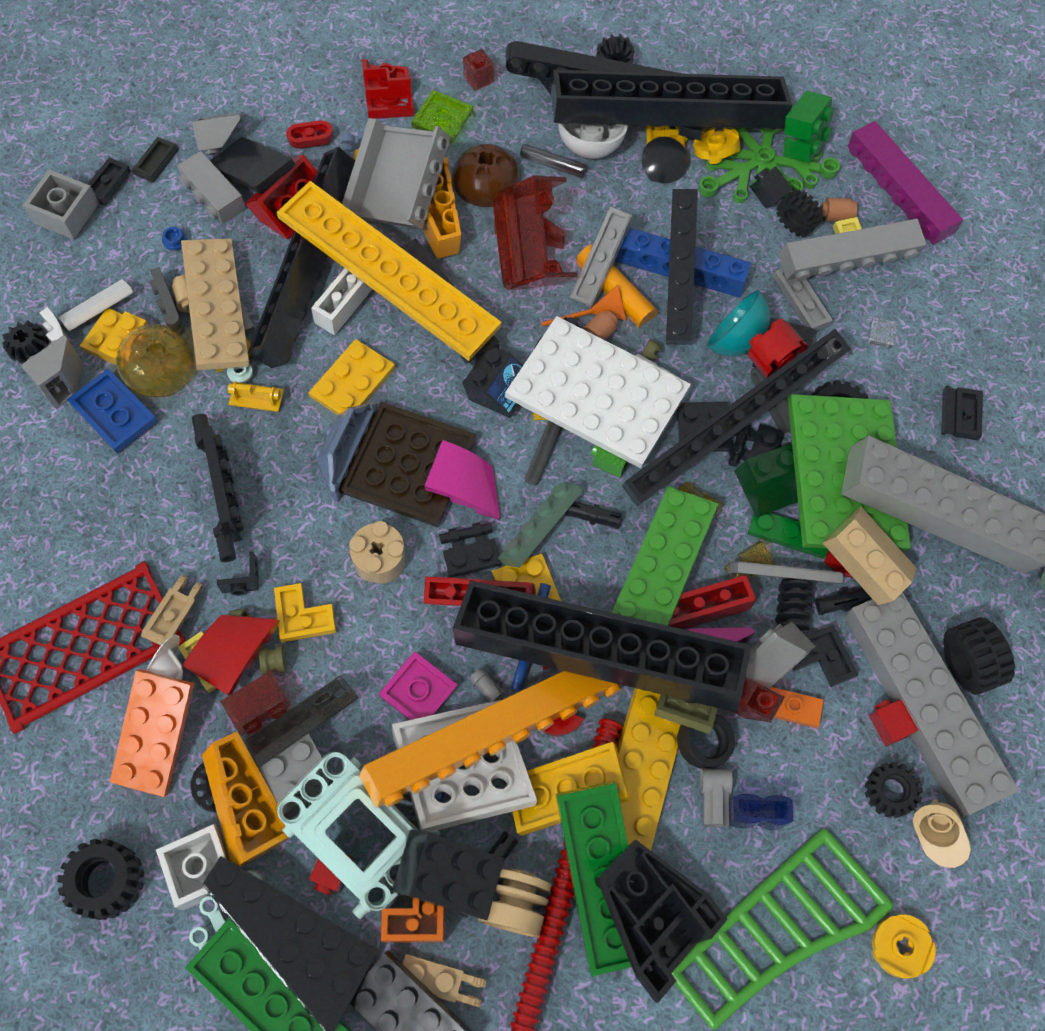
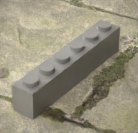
[778,219,927,281]

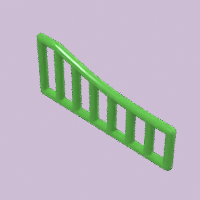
[672,828,893,1030]

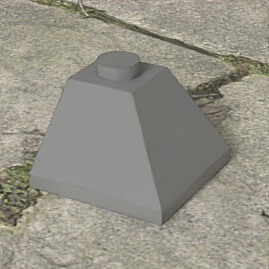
[192,112,243,154]

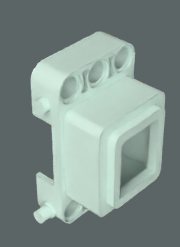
[277,752,441,920]

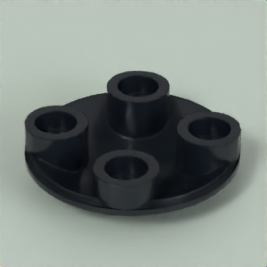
[642,136,688,183]

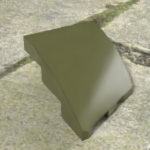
[654,694,717,734]

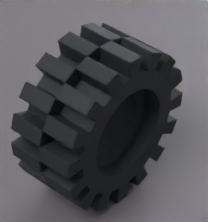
[776,190,823,237]
[865,762,923,818]

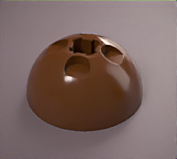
[452,144,521,207]

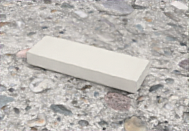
[58,279,133,331]

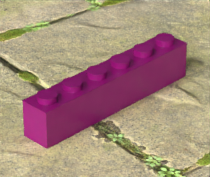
[847,121,963,245]

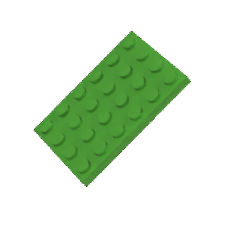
[787,394,911,551]

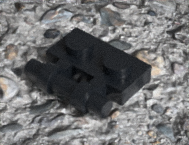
[728,423,784,467]
[439,522,501,578]

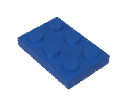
[67,369,158,453]

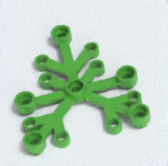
[699,127,840,203]

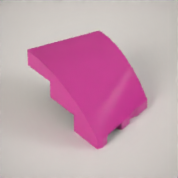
[425,440,500,520]

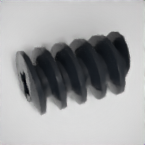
[774,578,814,632]

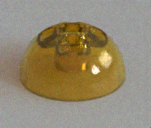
[116,324,194,398]

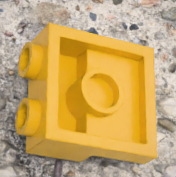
[80,308,151,369]

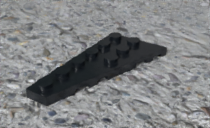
[202,856,378,1031]

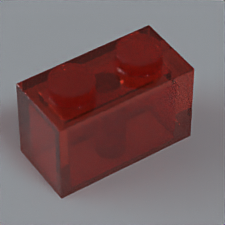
[220,671,291,735]

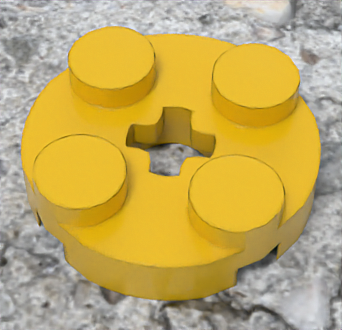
[693,127,740,164]
[872,914,936,979]

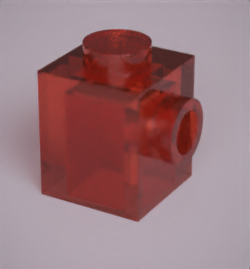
[463,49,494,91]

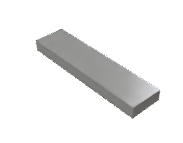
[570,207,634,307]
[729,562,843,583]

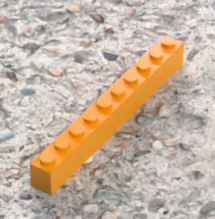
[359,671,621,808]

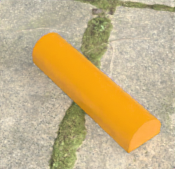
[576,244,658,328]

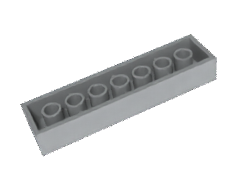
[841,435,1045,574]
[844,592,1019,818]

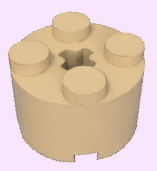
[349,521,406,584]

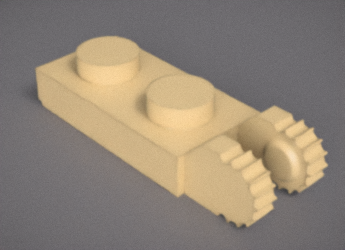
[141,575,203,646]
[403,954,487,1007]

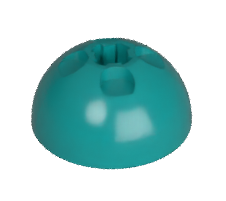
[706,290,771,357]

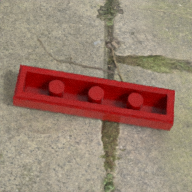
[423,576,535,606]

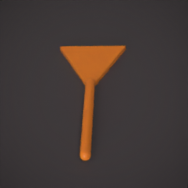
[541,285,626,326]

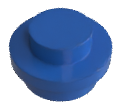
[162,227,187,250]

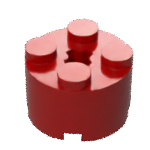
[747,318,808,378]

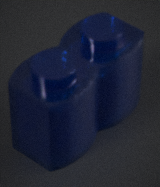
[729,794,794,830]

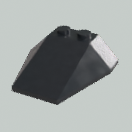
[596,840,728,1003]

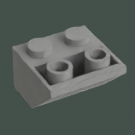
[21,335,83,410]
[746,622,816,688]

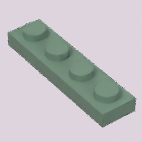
[498,483,582,568]

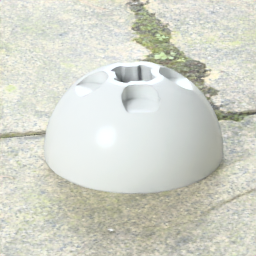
[558,123,628,159]

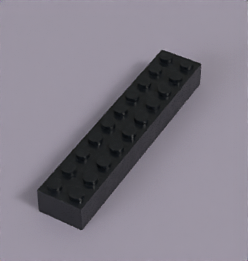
[551,70,793,130]
[453,580,752,713]

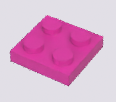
[379,651,458,720]

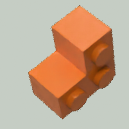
[381,899,445,943]

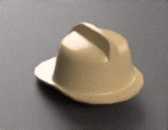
[913,799,971,868]

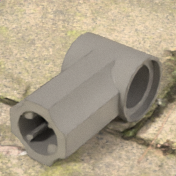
[700,768,732,828]

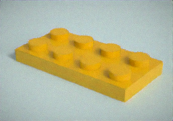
[506,742,631,836]

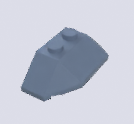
[316,402,378,502]

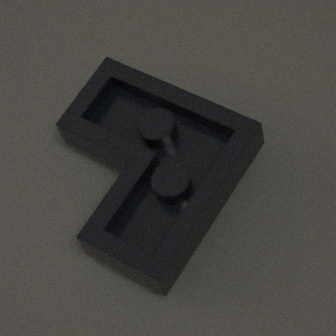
[793,625,858,687]

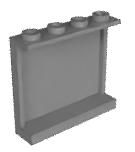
[342,118,451,229]

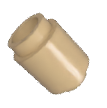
[171,275,190,313]

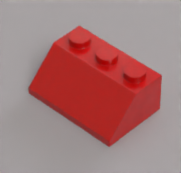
[245,154,317,239]

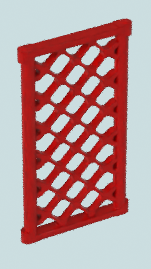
[0,561,186,734]

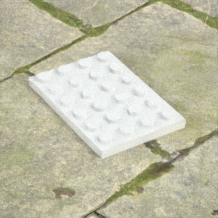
[505,316,691,469]

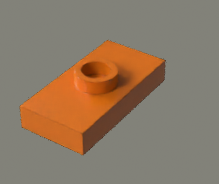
[762,687,823,728]

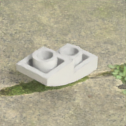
[40,307,69,342]

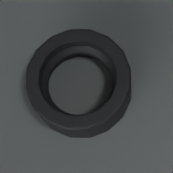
[677,714,735,768]

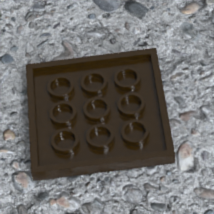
[340,402,477,527]

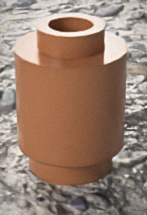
[820,197,857,222]
[582,310,618,340]

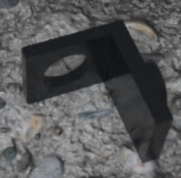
[217,551,259,596]

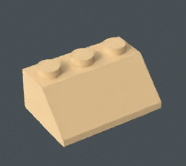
[822,507,917,605]

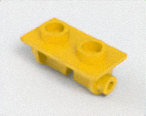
[228,381,284,412]

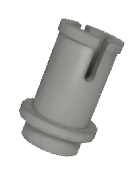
[470,667,505,702]

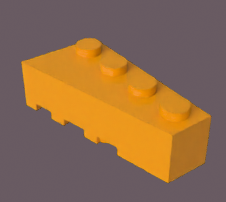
[422,157,461,259]
[202,731,289,868]

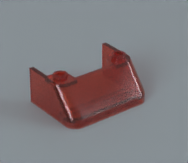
[493,175,578,290]

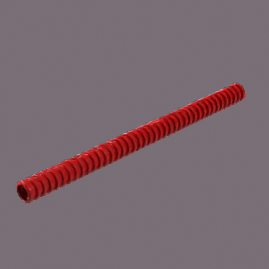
[510,718,623,1031]

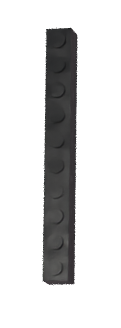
[248,146,355,368]
[622,329,851,506]

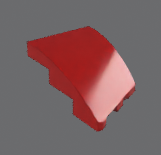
[362,59,414,119]
[182,615,280,695]

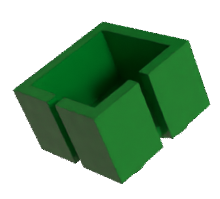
[783,91,834,163]

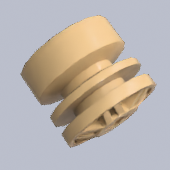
[478,868,552,938]

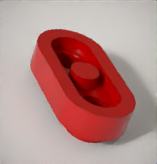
[286,120,334,148]

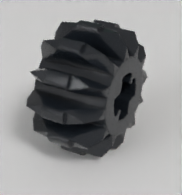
[596,33,635,64]
[2,320,49,364]

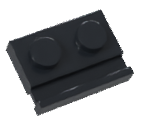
[941,386,983,440]

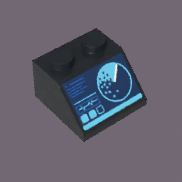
[462,345,523,418]

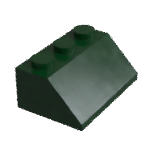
[734,444,798,518]

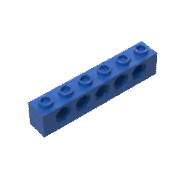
[615,228,751,298]

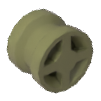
[259,645,287,675]

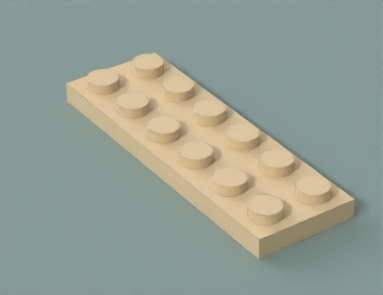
[181,238,249,370]

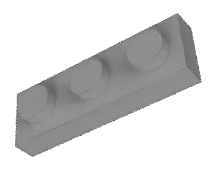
[773,268,833,331]

